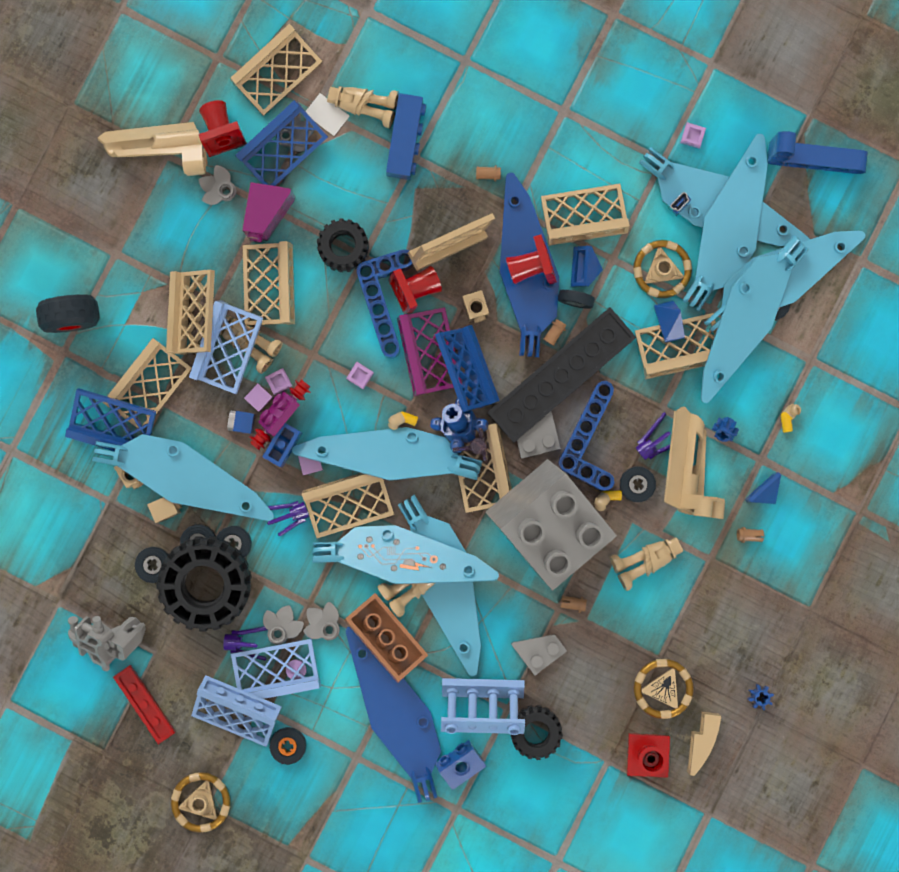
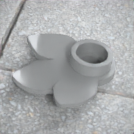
[276,114,314,152]
[198,165,237,205]
[303,602,340,640]
[263,605,304,645]

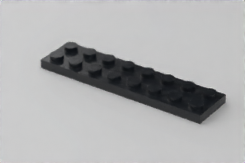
[487,307,637,443]

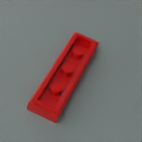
[113,665,176,744]

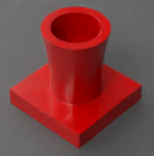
[198,100,247,157]
[506,234,557,285]
[388,266,442,315]
[626,733,670,778]

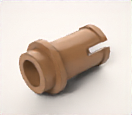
[476,165,501,182]
[543,319,567,346]
[737,527,764,543]
[561,595,587,613]

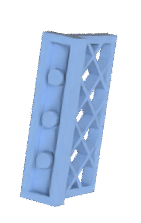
[189,300,263,394]
[231,639,321,699]
[191,675,282,747]

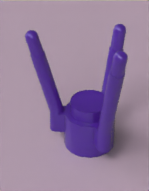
[635,412,671,460]
[267,501,309,536]
[223,626,267,661]

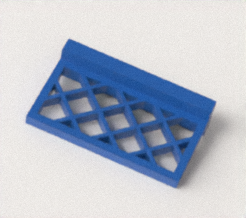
[235,100,328,186]
[435,325,500,412]
[65,388,156,451]

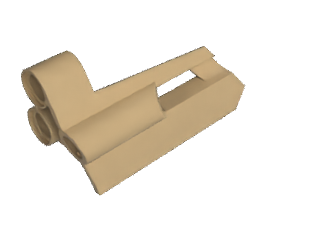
[98,122,208,176]
[664,407,725,519]

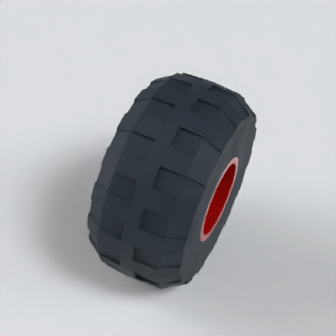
[36,294,100,333]

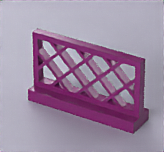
[397,307,462,397]

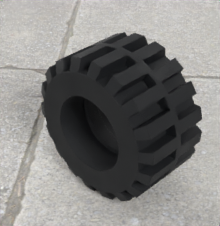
[317,218,369,273]
[511,705,563,760]

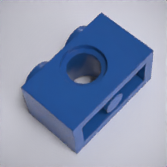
[263,423,302,468]
[435,740,486,790]

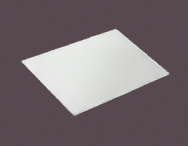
[306,93,349,136]

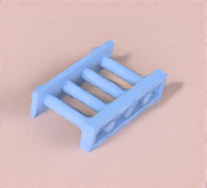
[441,678,525,735]

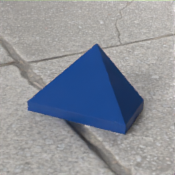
[571,246,603,287]
[654,301,685,343]
[745,472,781,504]

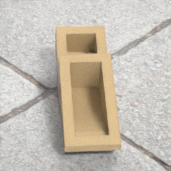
[687,712,721,776]

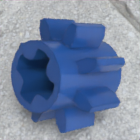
[712,417,739,442]
[747,684,774,710]

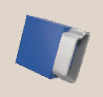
[669,192,691,216]
[227,410,255,434]

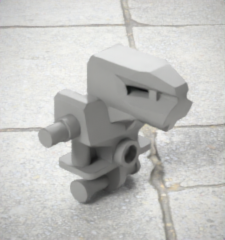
[68,616,146,671]

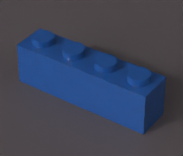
[386,93,426,180]

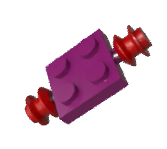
[249,379,311,450]

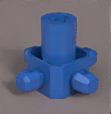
[430,397,488,453]

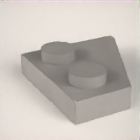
[511,634,567,675]

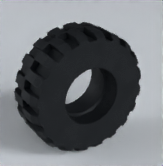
[156,536,252,632]

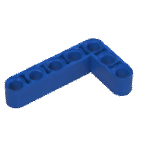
[767,131,868,174]
[357,249,413,359]
[558,381,614,491]

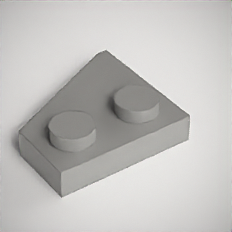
[517,411,561,459]

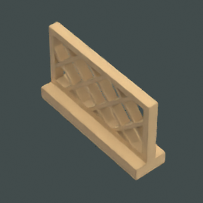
[230,24,322,116]
[541,184,629,246]
[408,213,495,271]
[243,241,295,326]
[166,270,215,355]
[634,313,718,379]
[103,338,192,428]
[458,424,512,513]
[302,473,394,538]

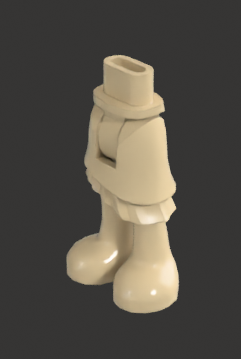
[327,86,399,129]
[220,316,283,374]
[610,538,683,591]
[377,583,435,618]

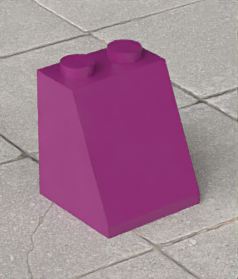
[242,182,295,243]

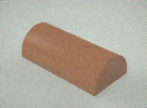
[344,593,428,683]

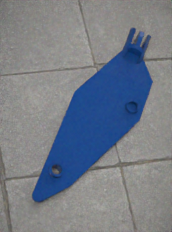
[499,173,559,357]
[346,627,441,803]

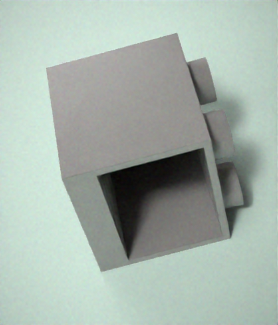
[485,459,617,591]

